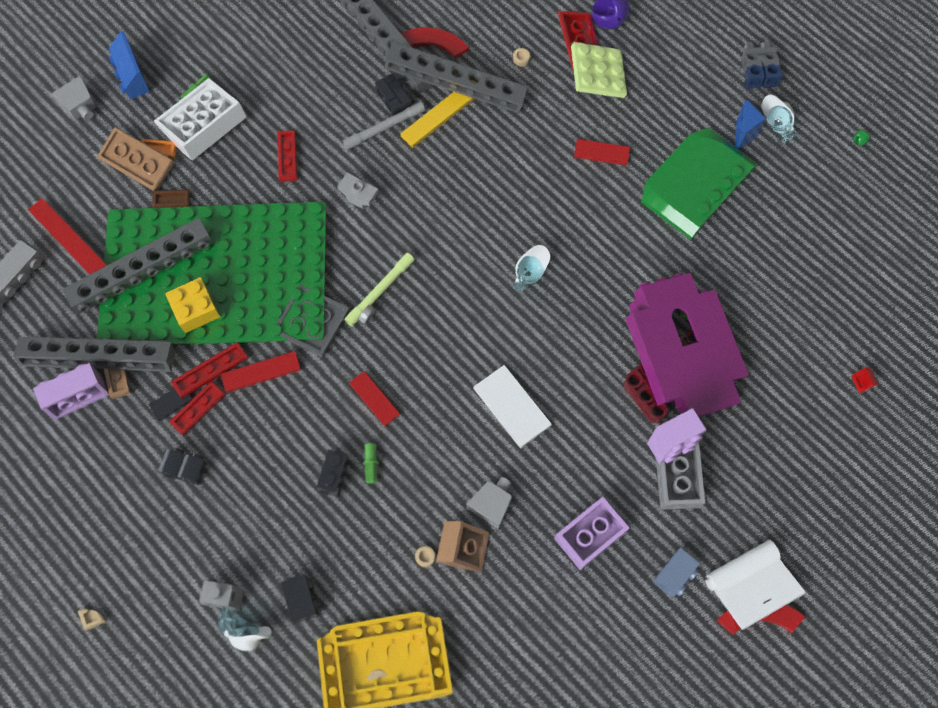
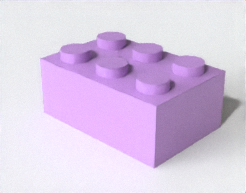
[33,363,109,420]
[647,408,706,464]
[554,497,629,571]

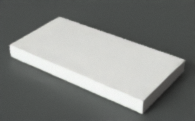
[473,365,552,449]

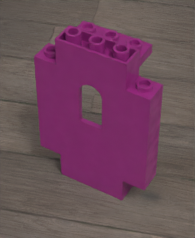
[625,272,749,417]

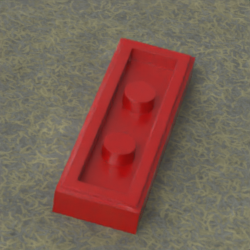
[277,130,298,182]
[574,139,630,165]
[349,371,400,427]
[169,381,226,436]

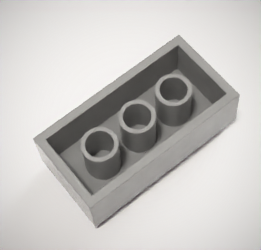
[656,426,705,509]

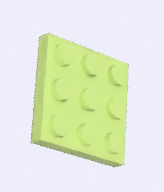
[571,42,627,98]

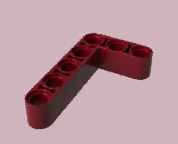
[623,330,696,424]

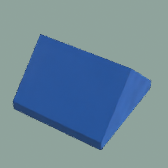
[735,100,766,150]

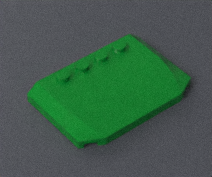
[641,128,758,240]

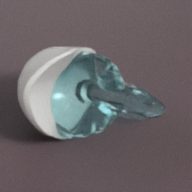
[761,95,796,143]
[513,245,550,291]
[219,607,272,651]

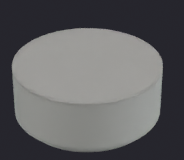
[359,305,375,324]

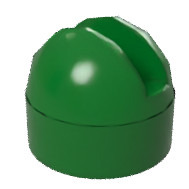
[854,130,870,146]

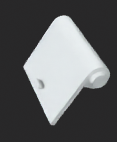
[705,540,805,630]

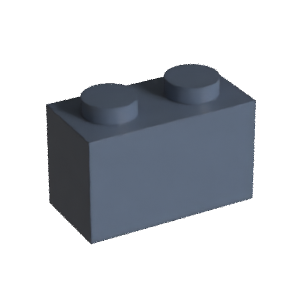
[653,548,700,598]

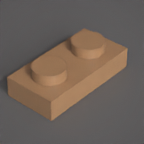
[104,368,131,399]

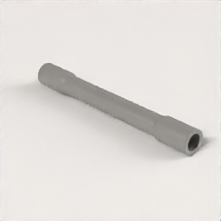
[342,101,425,150]

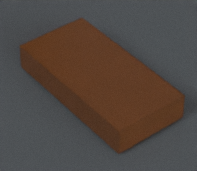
[152,190,191,208]

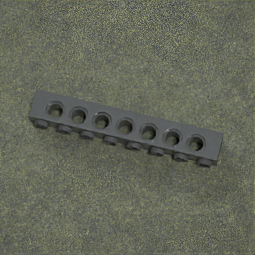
[339,0,433,95]
[384,41,527,113]
[62,218,213,314]
[13,336,176,372]

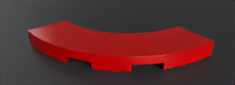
[401,28,469,59]
[716,600,805,635]

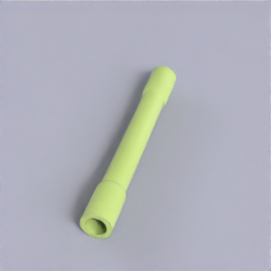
[344,253,414,326]

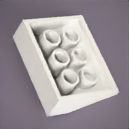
[154,78,246,160]

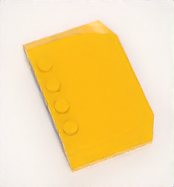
[317,612,453,708]

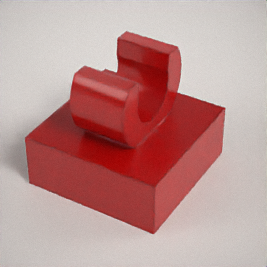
[851,367,878,393]

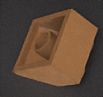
[436,521,489,572]

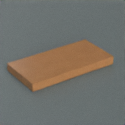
[97,127,175,191]

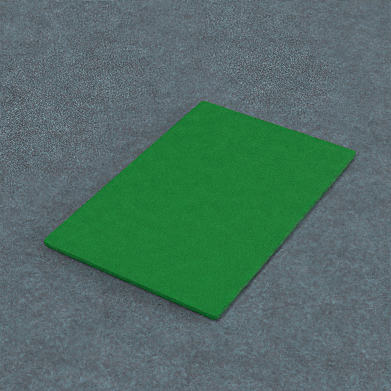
[97,202,326,345]

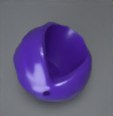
[592,0,629,30]

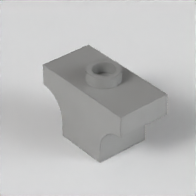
[337,173,379,209]

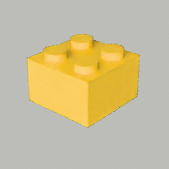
[165,277,220,333]

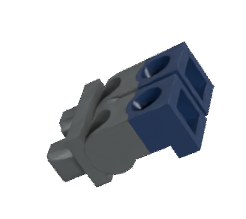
[741,41,783,89]

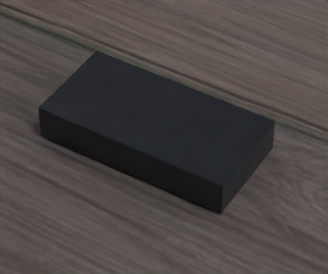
[148,389,192,422]

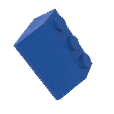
[108,31,150,99]

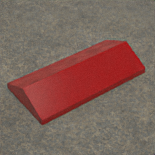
[558,11,598,71]

